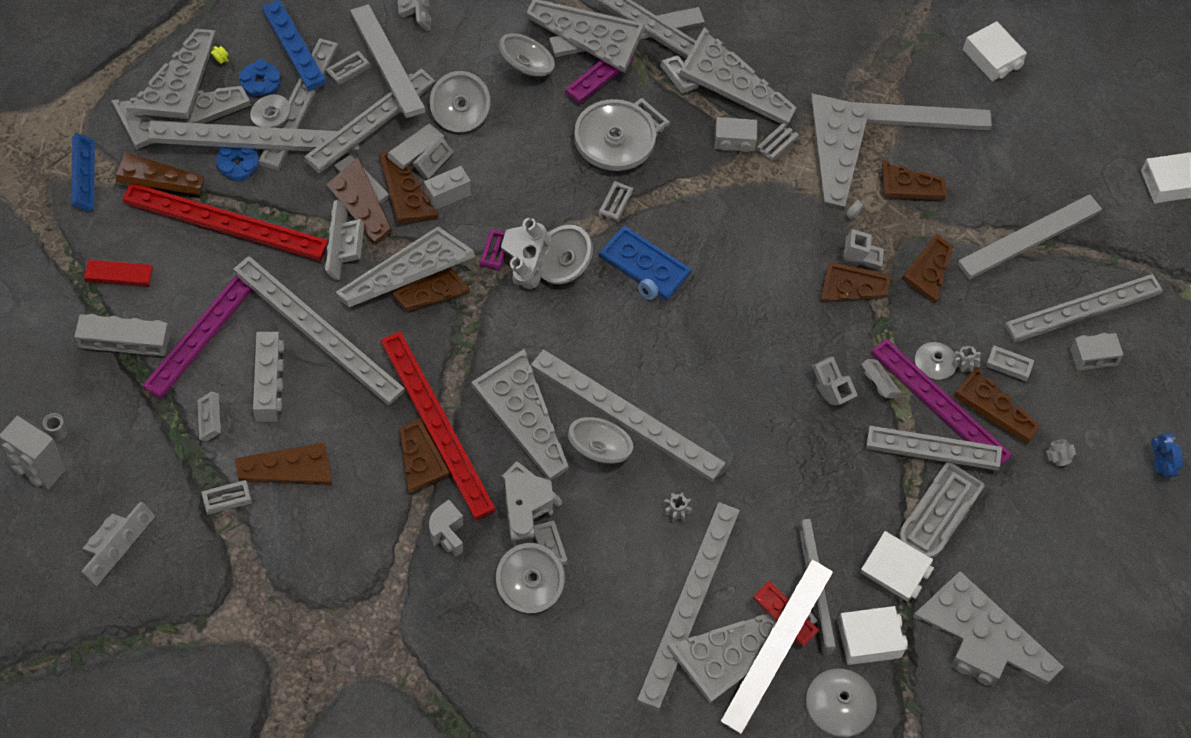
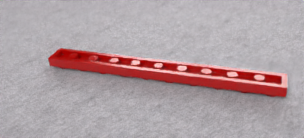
[122,184,328,261]
[381,331,495,521]

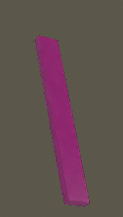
[142,276,253,399]
[871,338,1013,471]

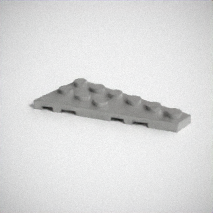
[527,0,645,73]
[679,27,796,126]
[126,29,216,119]
[111,86,251,150]
[811,93,870,211]
[336,227,475,307]
[471,349,568,481]
[913,571,1064,685]
[666,611,818,703]

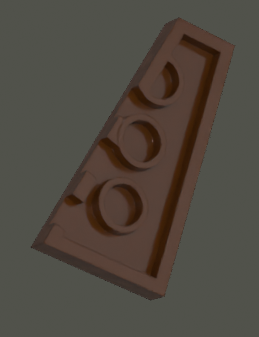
[953,367,1040,444]

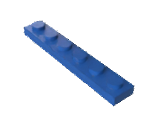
[261,0,327,92]

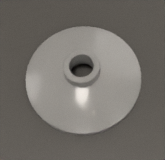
[251,95,291,128]
[914,342,957,381]

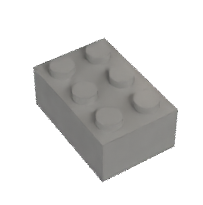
[0,416,66,490]

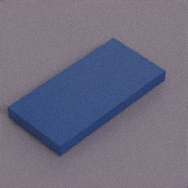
[599,226,692,301]

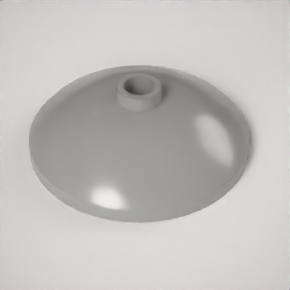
[499,33,555,77]
[430,71,491,132]
[541,225,593,284]
[568,417,633,464]
[496,543,565,613]
[806,669,877,738]

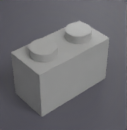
[714,117,757,152]
[424,166,471,210]
[1070,333,1123,371]
[951,634,1009,687]

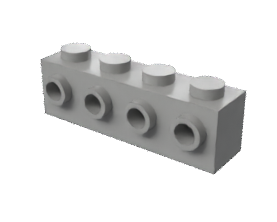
[74,314,170,356]
[253,332,284,422]

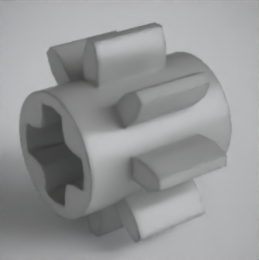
[954,346,981,373]
[1046,439,1076,466]
[664,493,692,521]

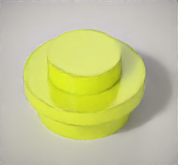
[210,46,229,65]

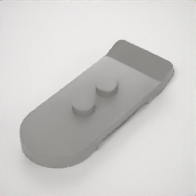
[899,462,985,559]

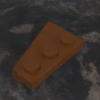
[882,160,946,200]
[393,267,470,312]
[400,419,449,494]

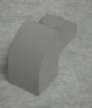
[844,229,884,270]
[812,357,858,405]
[429,500,463,557]

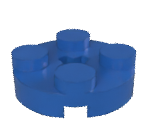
[239,59,281,98]
[217,147,259,181]
[1151,433,1183,478]

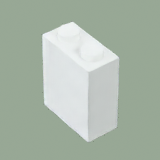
[963,21,1027,81]
[1141,153,1191,203]
[861,531,934,602]
[837,606,908,665]

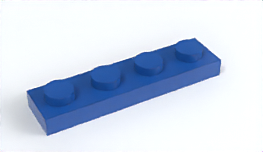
[71,133,95,212]

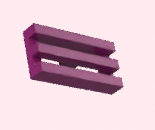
[480,229,506,271]

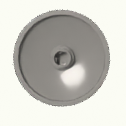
[574,99,656,171]

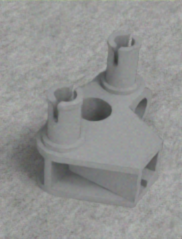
[501,218,552,289]
[505,472,553,546]

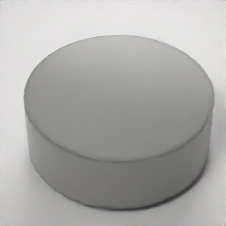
[845,200,864,220]

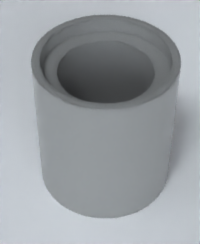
[43,413,67,442]

